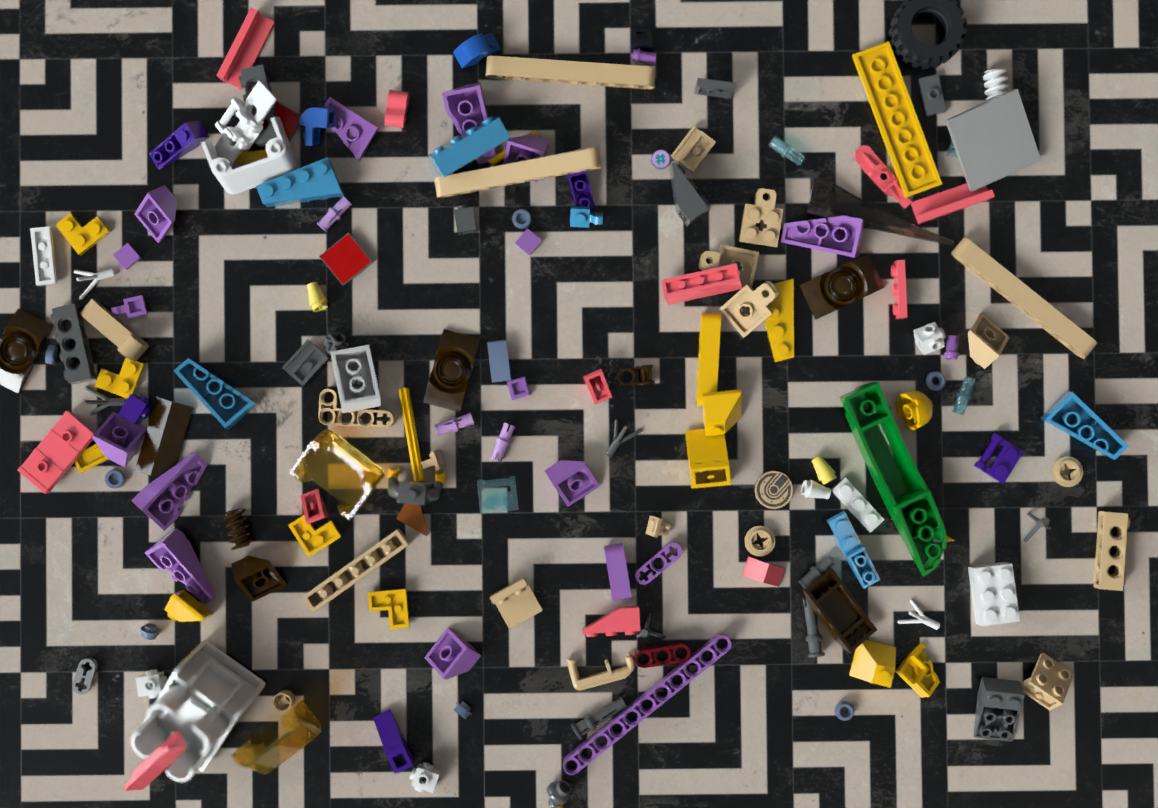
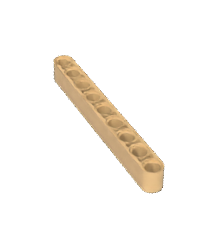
[485,56,656,89]
[434,148,602,198]
[951,238,1097,359]

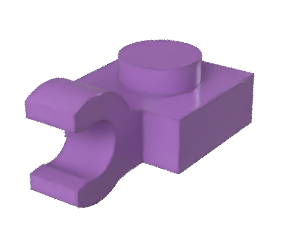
[111,295,148,319]

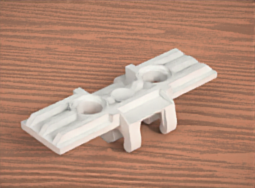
[214,81,277,166]

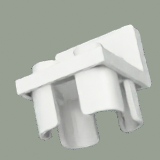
[131,640,266,782]

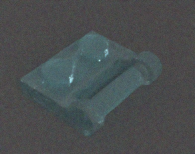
[477,475,519,514]

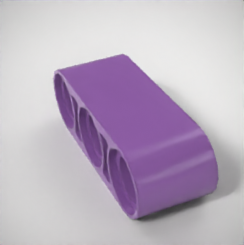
[604,543,632,601]

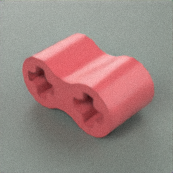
[384,90,409,128]

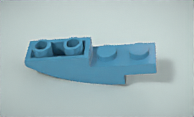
[827,511,881,589]

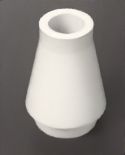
[801,479,831,499]

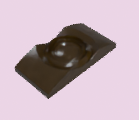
[799,253,885,320]
[0,308,54,394]
[424,329,481,413]
[803,568,877,653]

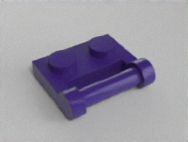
[974,433,1024,484]

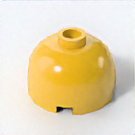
[896,391,933,430]

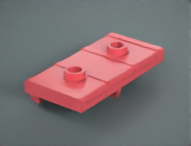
[18,410,95,494]

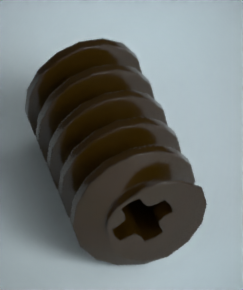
[221,508,254,551]

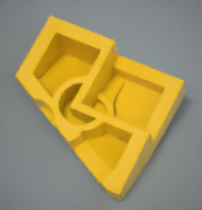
[895,643,940,698]

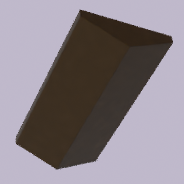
[135,397,194,477]

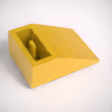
[685,429,731,489]

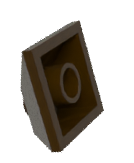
[231,556,287,602]

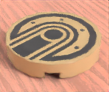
[754,471,793,509]

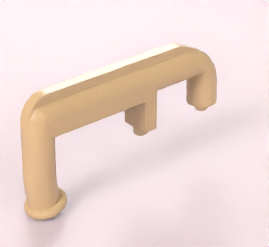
[566,653,635,691]

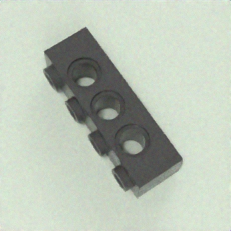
[239,65,277,148]
[51,303,97,384]

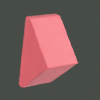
[583,369,612,404]
[300,489,329,524]
[742,557,785,587]

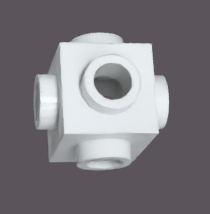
[913,322,946,355]
[136,669,168,699]
[409,762,441,793]

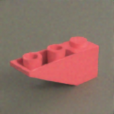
[582,606,640,637]

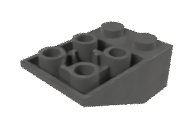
[669,162,709,227]
[973,677,1025,742]

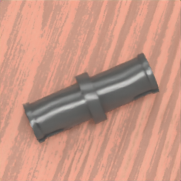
[798,556,835,589]

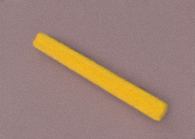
[398,387,425,482]

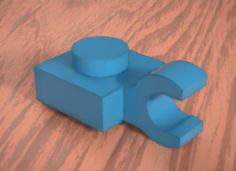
[570,206,603,228]

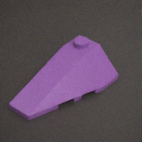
[442,82,496,164]
[781,216,864,258]
[131,452,208,531]
[145,528,216,604]

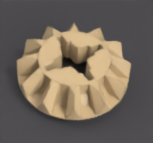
[1052,456,1083,487]
[744,526,775,557]

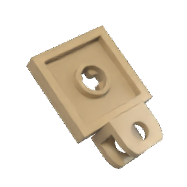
[739,188,783,247]
[699,244,759,287]
[719,281,779,338]

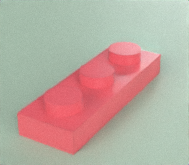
[891,260,908,319]

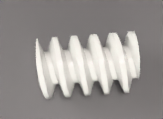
[983,69,1009,102]

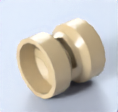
[272,690,295,712]

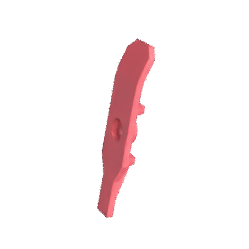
[854,145,912,209]

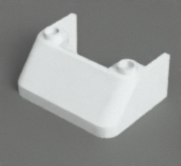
[201,117,297,194]

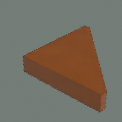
[396,504,429,536]

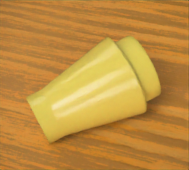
[307,282,328,312]
[811,455,837,485]

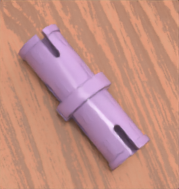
[317,196,352,232]
[434,413,474,436]
[490,422,515,462]

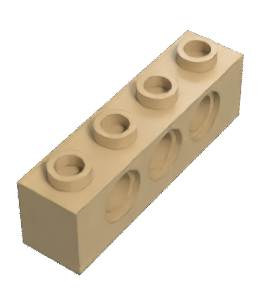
[1094,511,1130,591]

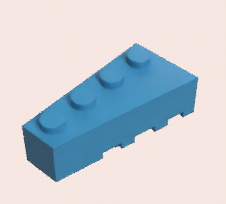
[428,116,510,177]
[256,157,345,207]
[174,358,257,430]
[1041,391,1129,460]

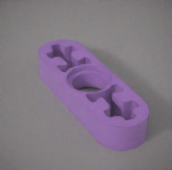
[635,542,682,585]

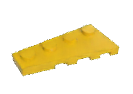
[756,279,794,362]

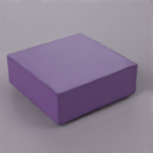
[515,228,542,256]
[113,243,141,270]
[507,377,530,400]

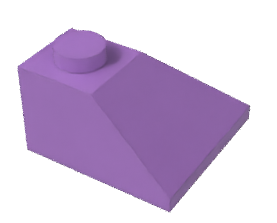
[502,134,550,182]
[134,185,177,243]
[92,411,147,467]
[545,460,600,506]
[424,628,481,680]

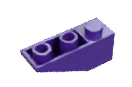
[149,121,209,170]
[562,149,596,210]
[373,709,415,774]

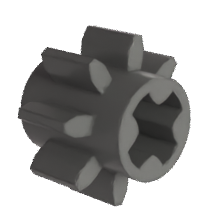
[323,332,349,355]

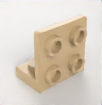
[490,577,542,629]
[1021,653,1074,710]

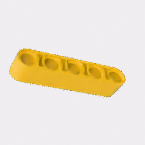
[696,313,721,406]

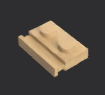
[671,126,716,173]

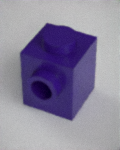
[118,393,152,424]

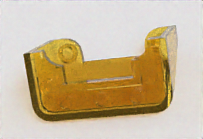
[289,429,385,520]
[231,700,321,774]

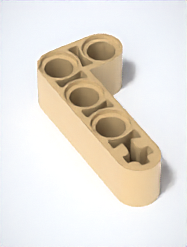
[80,298,149,361]
[318,389,396,428]

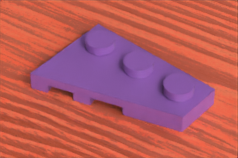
[324,97,379,161]

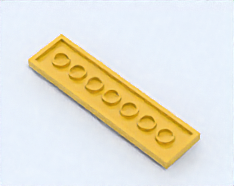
[852,41,942,198]

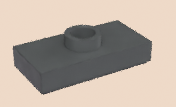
[919,74,946,117]

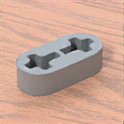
[72,658,98,695]

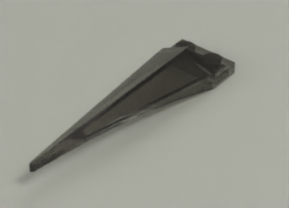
[807,178,955,246]

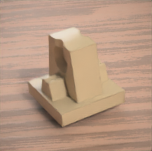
[421,450,446,471]
[645,515,671,538]

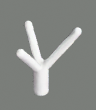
[74,269,115,300]
[898,599,940,630]

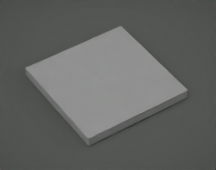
[945,89,1041,192]

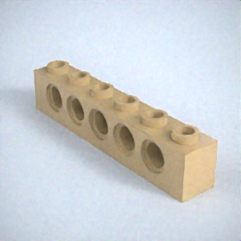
[302,528,410,613]

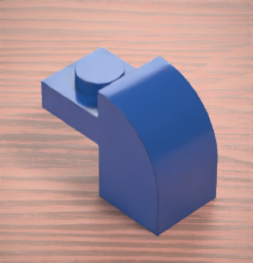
[453,33,501,69]
[299,106,336,146]

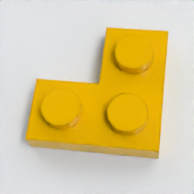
[55,213,111,255]
[95,358,146,399]
[288,515,342,558]
[367,588,410,629]

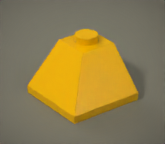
[703,389,742,436]
[164,590,213,622]
[849,640,896,688]

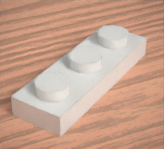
[30,226,58,286]
[831,477,884,533]

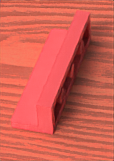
[216,7,275,89]
[911,183,995,224]
[661,263,743,305]
[124,731,187,791]

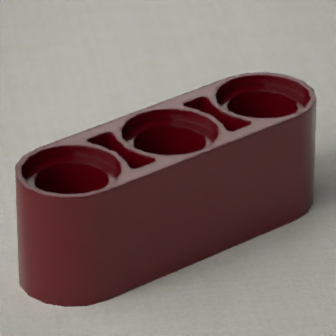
[634,642,691,668]

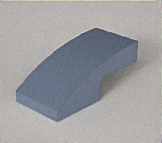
[487,340,511,383]

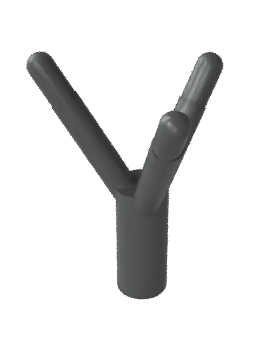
[84,386,126,415]
[605,419,643,458]
[1024,512,1051,542]
[636,612,666,639]

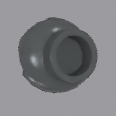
[546,780,571,808]

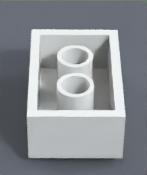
[331,345,381,413]
[968,562,1020,626]

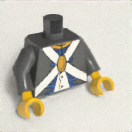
[387,465,447,505]

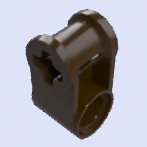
[617,365,655,386]

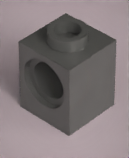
[454,205,478,235]

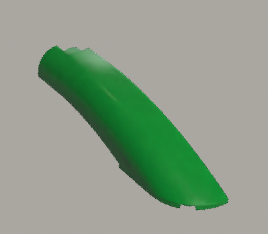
[840,382,947,576]

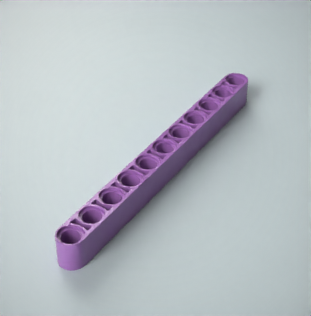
[563,633,731,775]

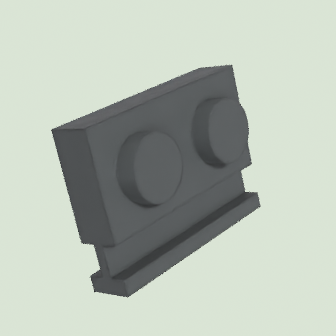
[282,339,329,386]

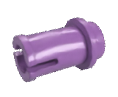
[632,48,656,65]
[944,335,960,360]

